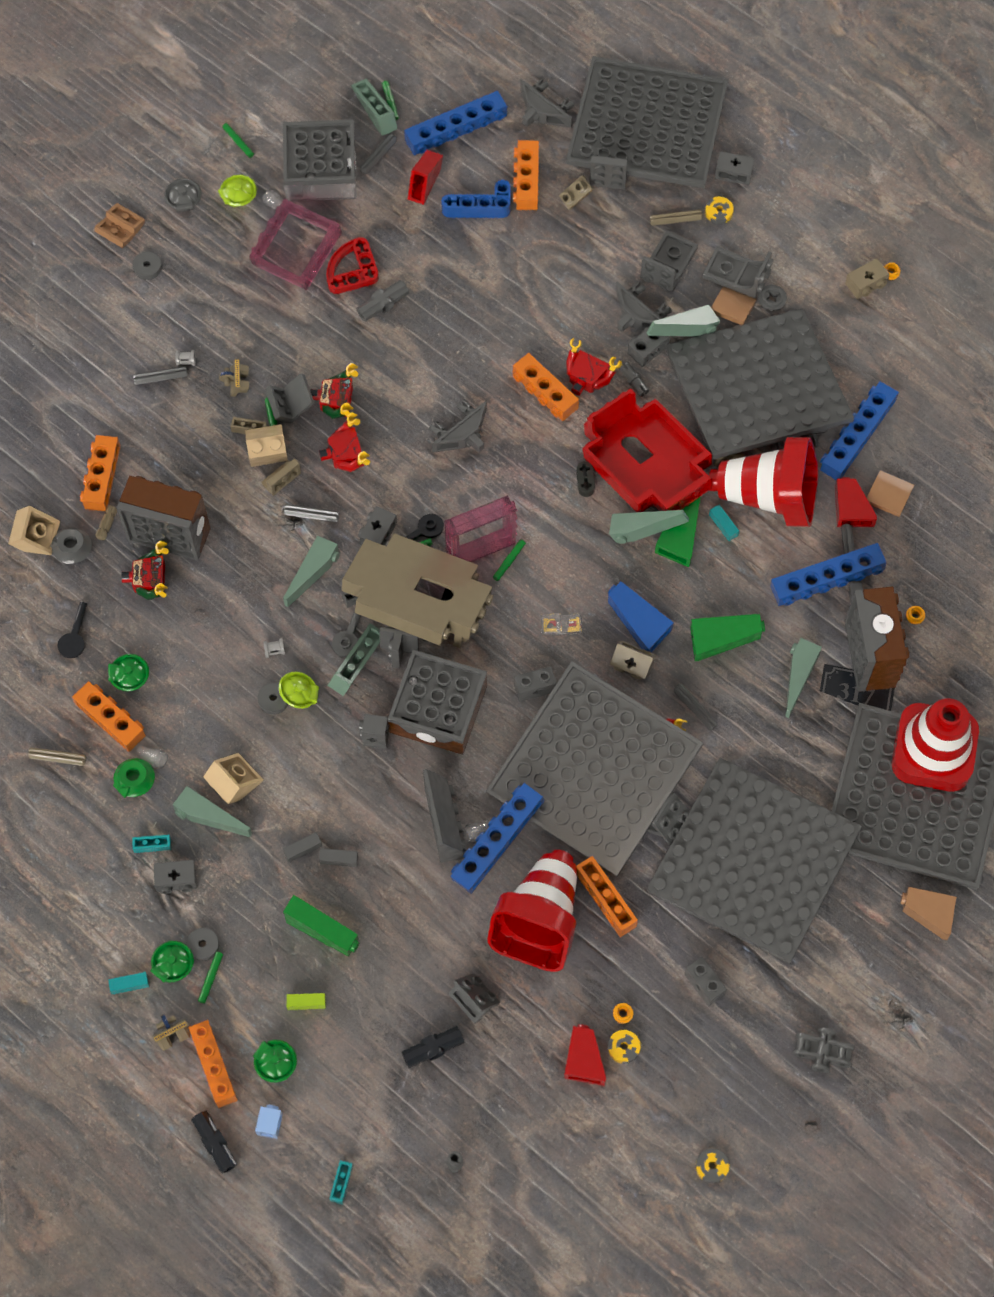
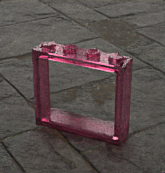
[249,198,342,290]
[444,495,518,562]

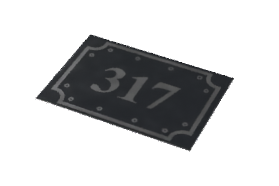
[820,664,895,711]

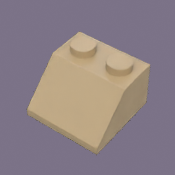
[8,506,60,555]
[204,753,263,804]

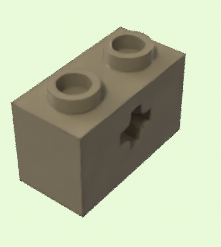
[845,258,889,299]
[610,640,656,680]

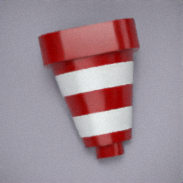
[709,437,818,527]
[892,698,979,792]
[487,849,578,972]

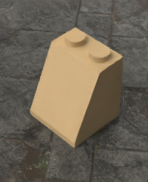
[245,424,288,467]

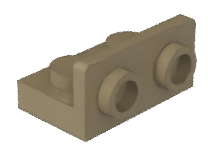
[261,458,301,496]

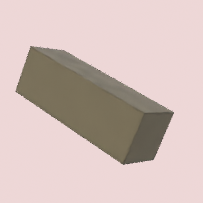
[230,417,267,434]

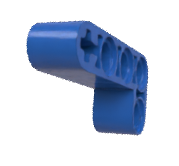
[441,180,511,218]

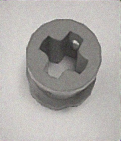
[175,350,196,367]
[263,638,285,658]

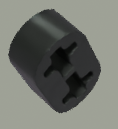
[576,461,595,497]

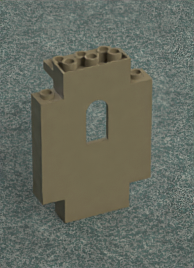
[342,533,494,648]

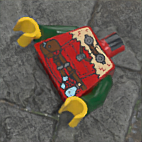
[310,363,358,419]
[121,541,169,600]

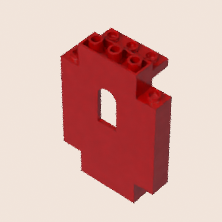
[583,388,712,513]

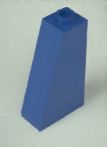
[608,581,674,653]

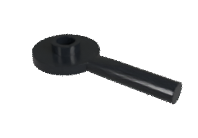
[405,514,444,540]
[57,602,87,658]

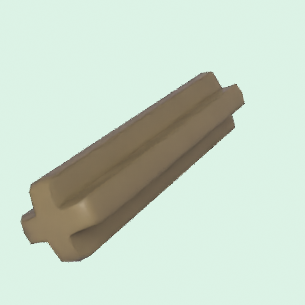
[650,209,702,226]
[28,747,86,766]

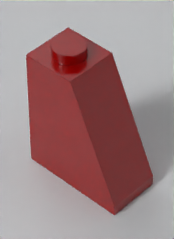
[407,150,443,205]
[835,477,877,527]
[564,1024,606,1086]

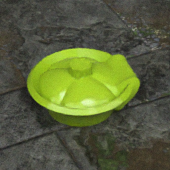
[218,174,257,207]
[279,671,319,709]

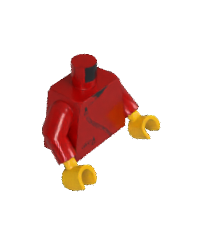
[566,338,622,396]
[319,413,370,472]

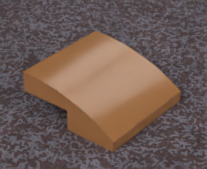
[95,203,145,248]
[711,287,757,325]
[867,470,914,517]

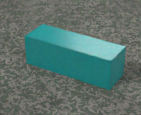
[709,504,739,541]
[132,835,171,853]
[108,972,149,995]
[329,1160,353,1204]

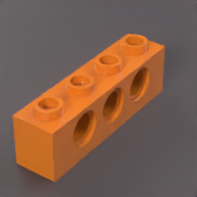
[513,140,539,210]
[513,353,579,421]
[80,435,120,511]
[72,681,146,752]
[576,856,638,938]
[188,1020,238,1108]

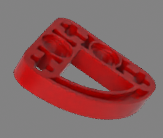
[327,237,379,294]

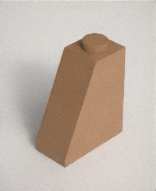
[900,887,956,940]

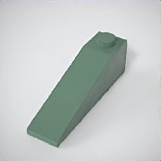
[351,79,398,136]
[647,305,720,337]
[609,510,689,544]
[283,536,340,607]
[327,623,380,696]
[785,638,822,718]
[173,786,252,837]

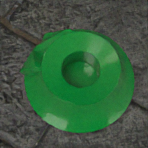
[108,654,149,691]
[113,758,155,798]
[150,941,194,983]
[253,1040,297,1083]

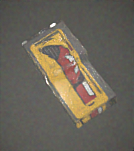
[541,613,582,635]

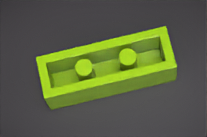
[287,993,326,1010]

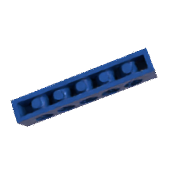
[404,90,507,156]
[820,381,899,480]
[770,543,887,606]
[451,783,544,894]

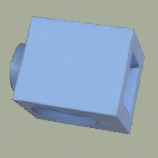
[255,1105,283,1139]

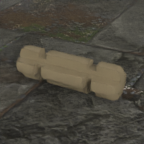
[95,505,117,541]

